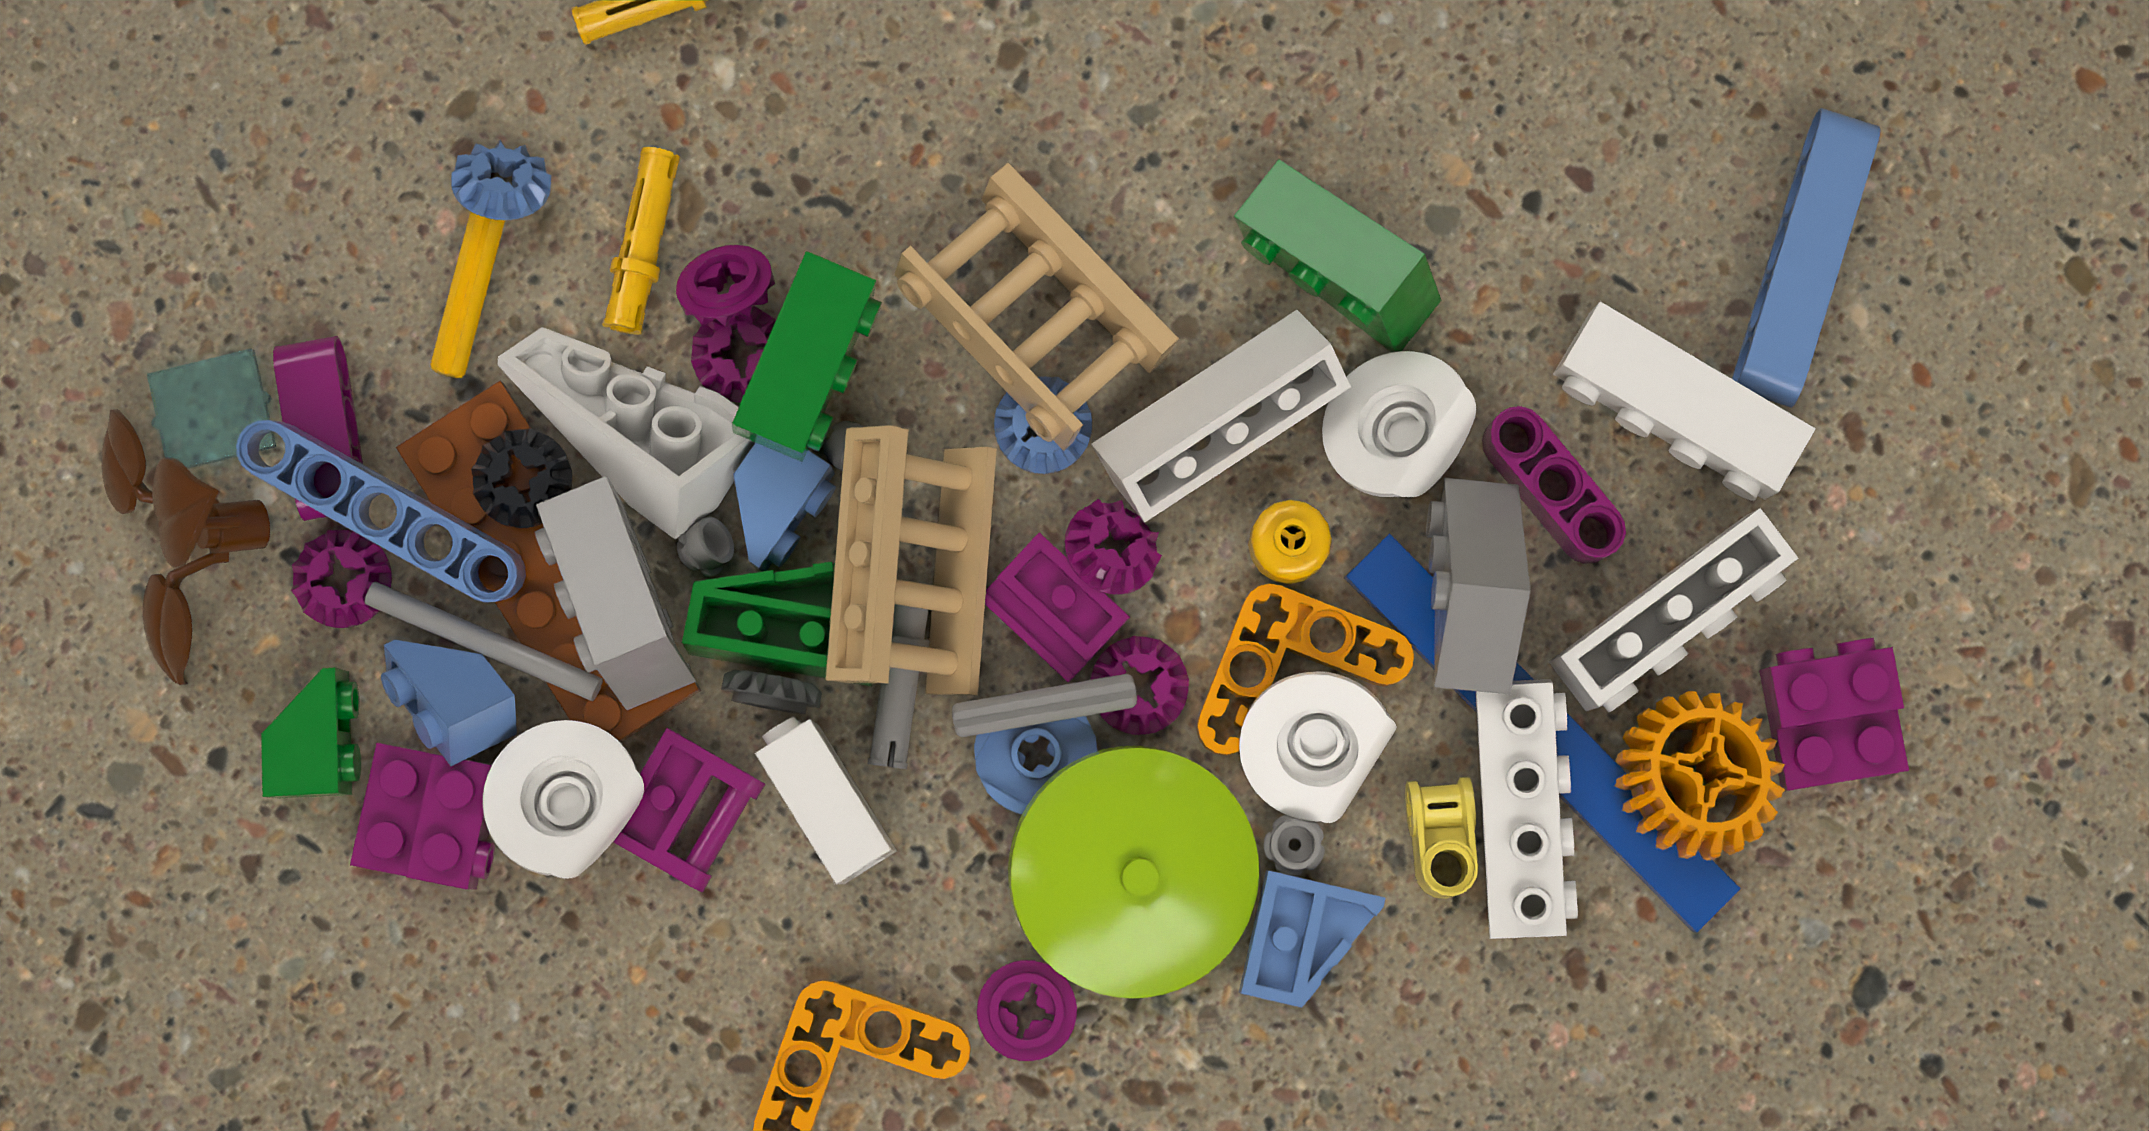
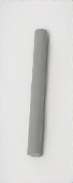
[365,582,603,701]

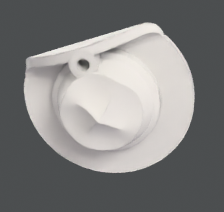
[1322,351,1476,497]
[1239,671,1397,823]
[483,720,644,878]

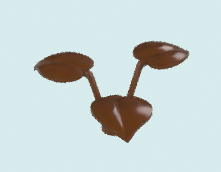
[101,409,270,685]

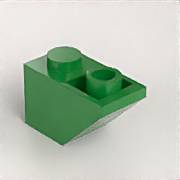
[261,667,361,799]

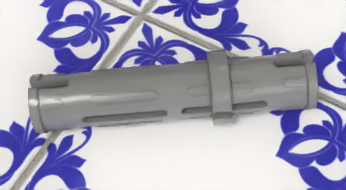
[867,580,931,769]

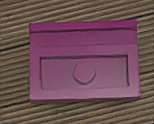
[985,532,1130,683]

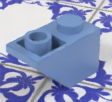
[733,443,836,572]
[381,640,517,766]

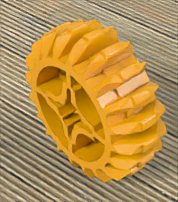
[1614,691,1786,860]

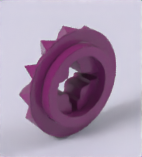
[676,245,775,327]
[691,306,776,403]
[1065,499,1162,595]
[291,530,392,628]
[1090,636,1189,735]
[977,960,1077,1061]

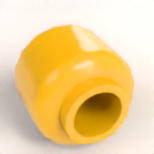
[1248,500,1332,584]

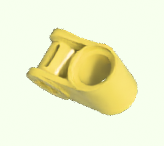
[1405,777,1478,899]

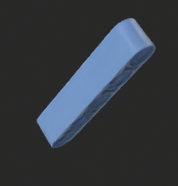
[1732,108,1880,408]
[236,420,526,602]

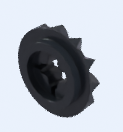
[471,428,573,528]

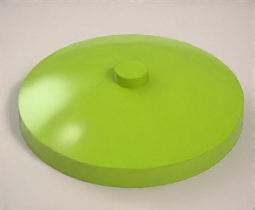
[1008,746,1259,998]

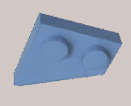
[1239,870,1386,1008]

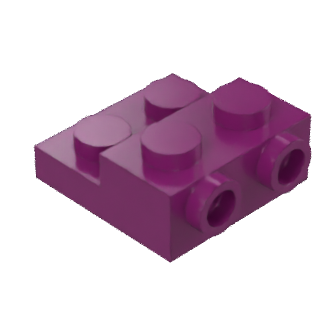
[1759,638,1909,791]
[350,743,495,890]

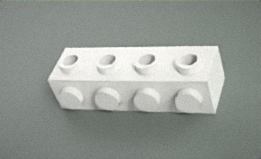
[1553,302,1816,501]
[1092,310,1351,523]
[1549,508,1798,713]
[1476,679,1578,939]

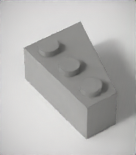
[535,476,696,710]
[1426,478,1531,694]

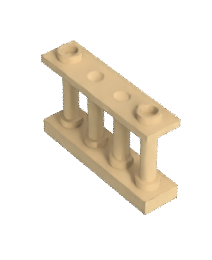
[894,163,1179,451]
[826,425,997,695]

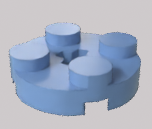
[974,716,1097,815]

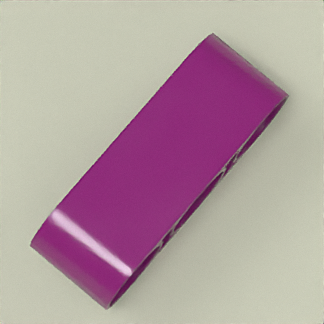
[273,336,363,521]
[1482,406,1626,564]

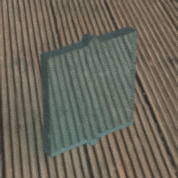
[147,348,276,469]

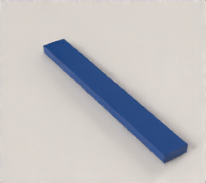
[1344,533,1741,933]

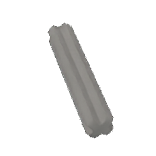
[952,674,1137,737]

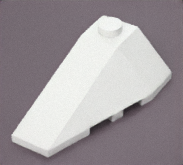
[498,327,756,539]

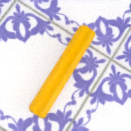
[430,211,505,378]

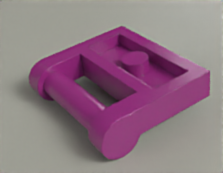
[613,728,765,892]

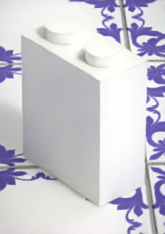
[755,717,897,884]

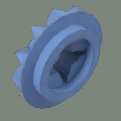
[451,140,551,220]
[994,376,1092,474]

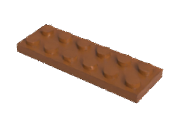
[396,381,701,743]

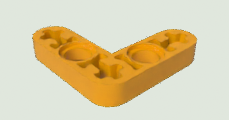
[1196,584,1414,756]
[753,980,971,1131]

